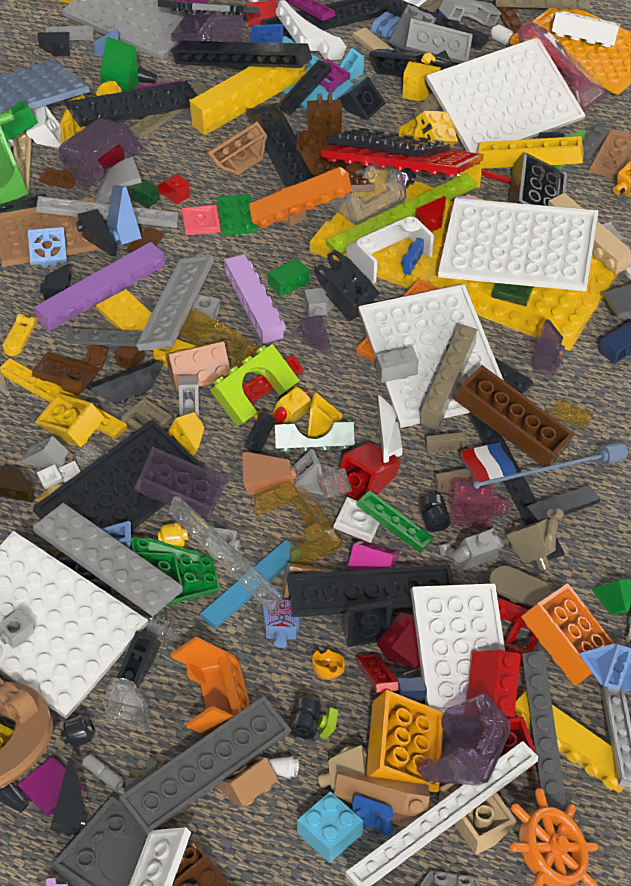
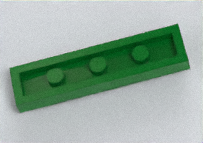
[356,490,433,553]

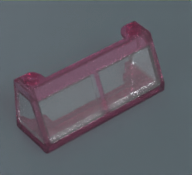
[517,21,608,112]

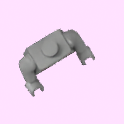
[438,526,504,571]

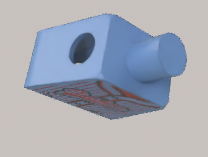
[262,599,302,648]

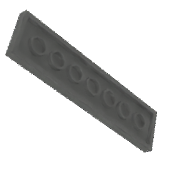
[118,696,291,836]

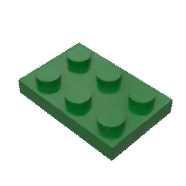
[217,194,257,236]

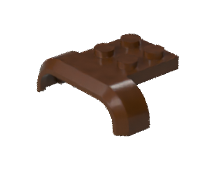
[32,345,107,395]

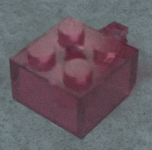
[451,481,510,529]

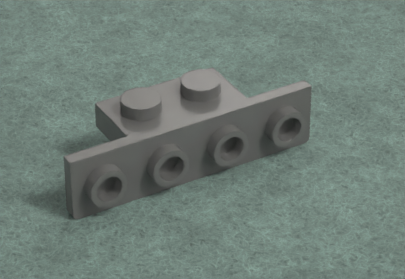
[66,328,143,351]

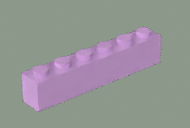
[224,254,286,344]

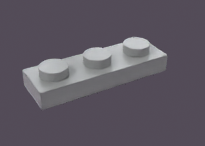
[46,25,94,40]

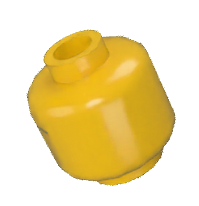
[158,522,189,548]

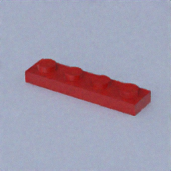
[242,355,304,404]
[356,653,398,694]

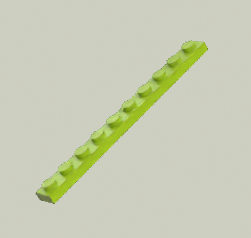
[326,173,477,253]

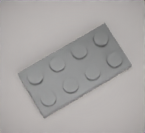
[405,18,473,64]

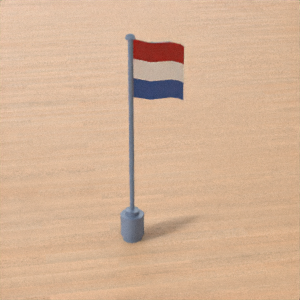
[461,442,628,489]

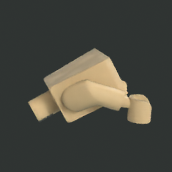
[318,745,369,791]

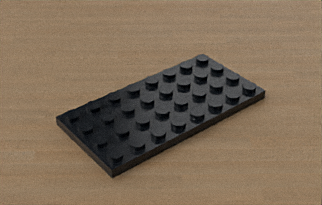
[33,419,207,531]

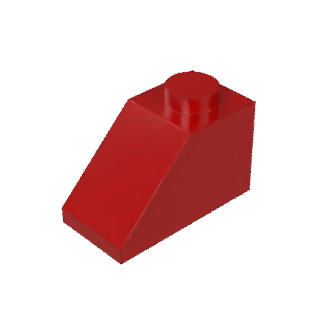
[156,174,190,205]
[415,196,447,232]

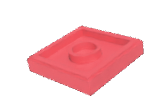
[182,205,220,235]

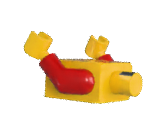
[253,385,312,424]

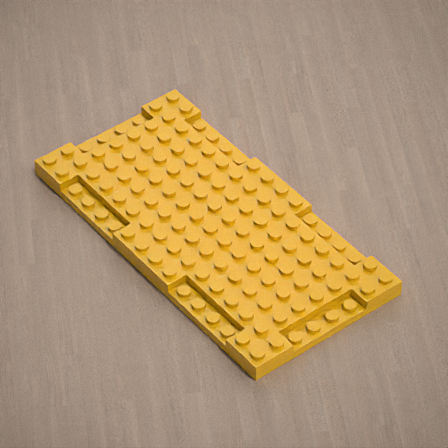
[310,164,619,351]

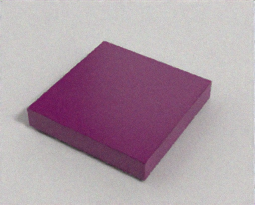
[18,757,83,817]

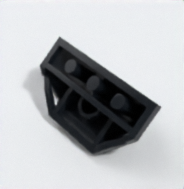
[85,359,162,404]

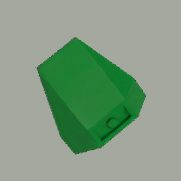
[130,537,220,606]

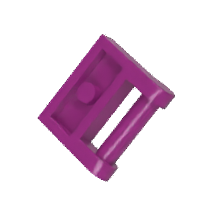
[320,58,350,93]

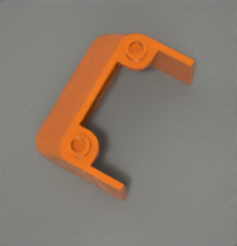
[170,637,250,736]

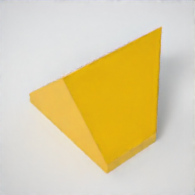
[308,393,343,438]

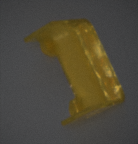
[178,309,261,376]
[254,483,343,565]

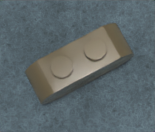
[489,566,550,610]

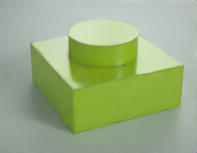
[318,707,338,739]

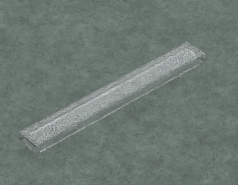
[168,496,283,613]

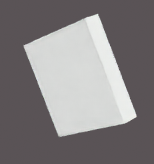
[333,497,380,543]

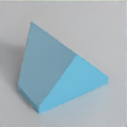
[340,48,364,81]

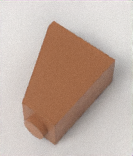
[242,452,297,495]

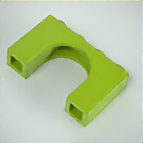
[210,344,300,427]

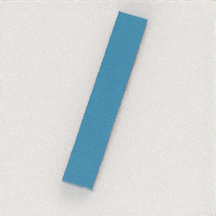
[200,540,301,629]

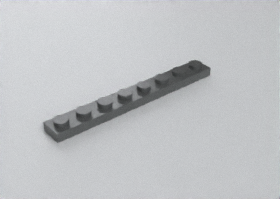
[522,651,567,826]

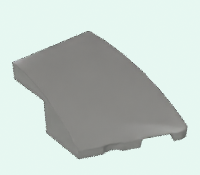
[94,157,142,204]

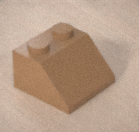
[217,756,278,807]

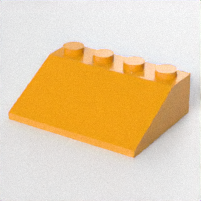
[366,690,444,792]

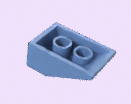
[107,185,141,245]

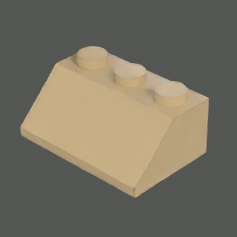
[438,768,517,855]

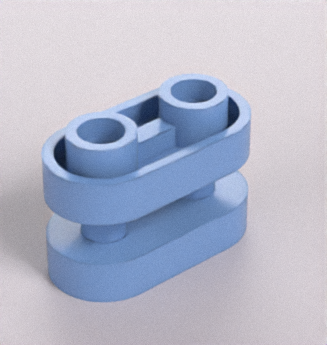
[371,12,401,41]

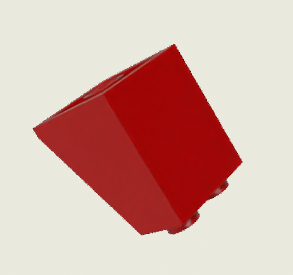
[333,442,401,501]

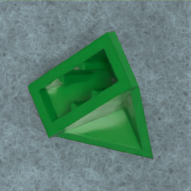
[591,579,631,616]

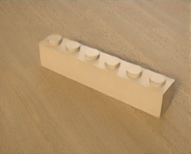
[548,193,631,274]

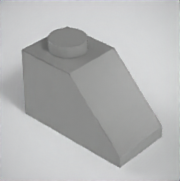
[304,287,335,317]
[21,436,69,469]

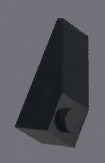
[76,209,116,257]
[111,631,161,700]
[50,758,87,836]

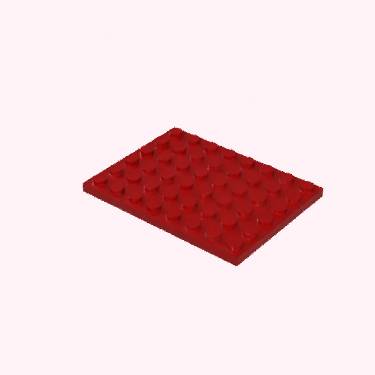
[322,145,484,177]

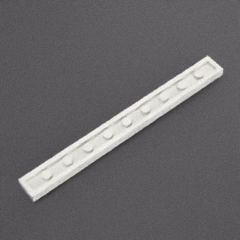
[346,741,538,886]

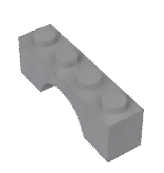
[439,0,502,26]

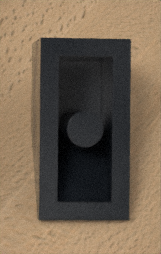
[37,32,71,56]
[40,264,72,300]

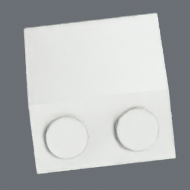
[26,105,62,148]

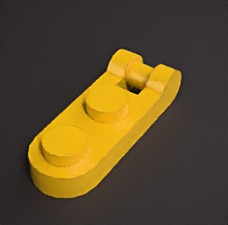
[3,314,37,356]

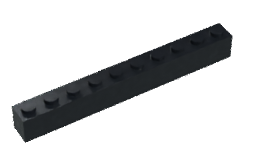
[171,41,312,68]

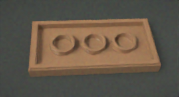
[589,129,631,180]

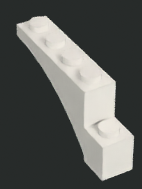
[276,0,347,60]

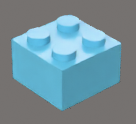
[297,791,363,863]

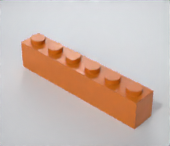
[249,167,352,228]

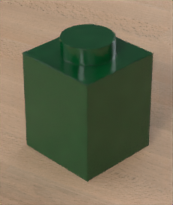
[131,179,159,208]

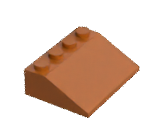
[522,583,614,686]

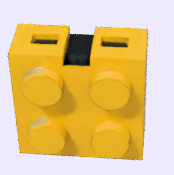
[416,111,458,147]

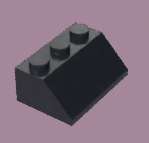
[369,49,427,77]

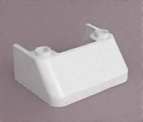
[346,217,434,283]

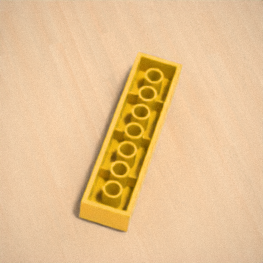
[190,65,306,135]

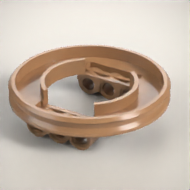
[0,678,53,789]

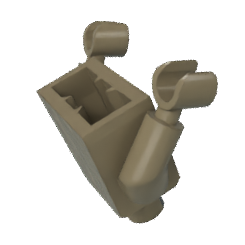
[507,508,564,571]

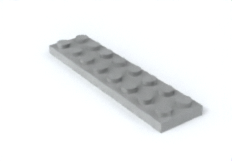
[136,254,214,351]
[33,503,183,616]

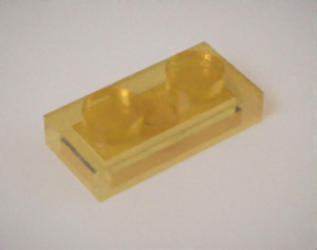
[550,399,594,430]

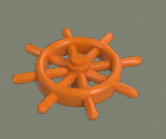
[509,788,598,886]

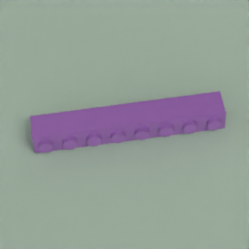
[34,242,165,331]

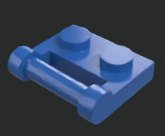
[352,795,394,837]

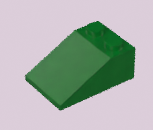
[100,37,139,91]

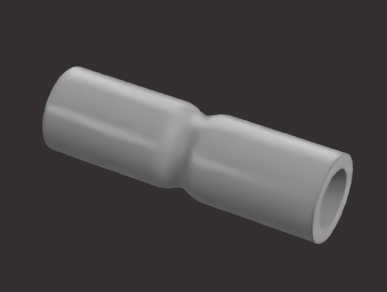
[82,754,124,791]

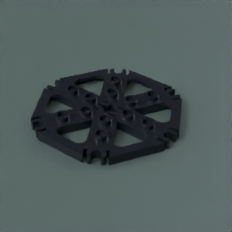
[158,0,260,15]

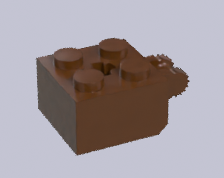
[307,93,342,136]

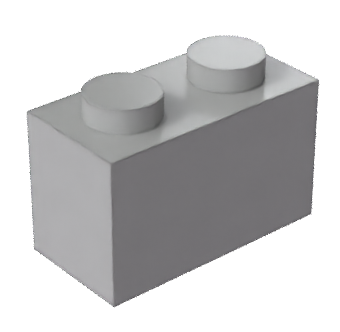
[376,346,419,383]
[178,375,199,418]

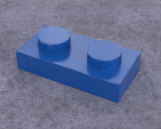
[402,237,424,275]

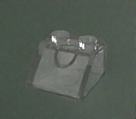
[104,677,150,732]

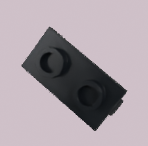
[244,411,277,454]

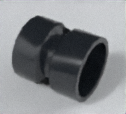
[419,494,451,532]
[289,697,321,739]

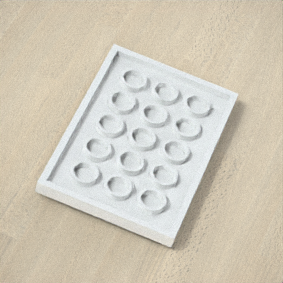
[411,584,505,715]

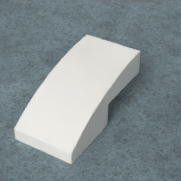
[37,461,81,489]

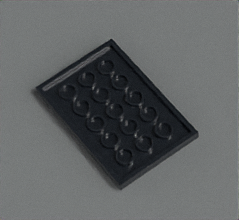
[327,128,450,157]

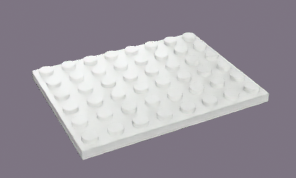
[425,37,586,153]
[438,198,598,291]
[358,284,503,428]
[0,531,148,719]

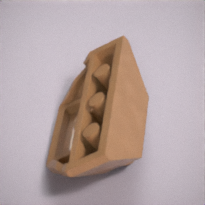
[207,122,267,176]

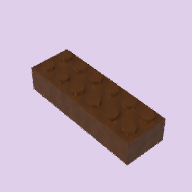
[454,365,575,467]

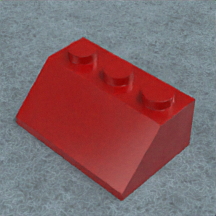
[464,650,521,721]

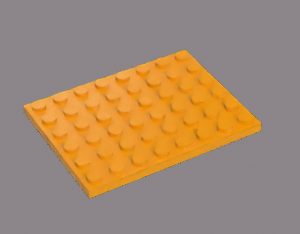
[510,8,631,95]

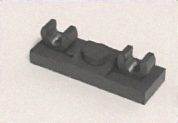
[582,121,610,163]

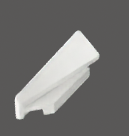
[378,395,402,462]

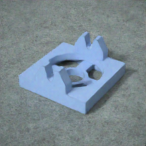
[28,227,67,268]

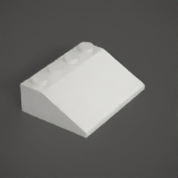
[552,10,621,47]

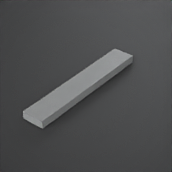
[601,686,631,788]

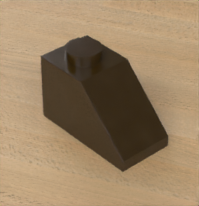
[0,466,34,503]

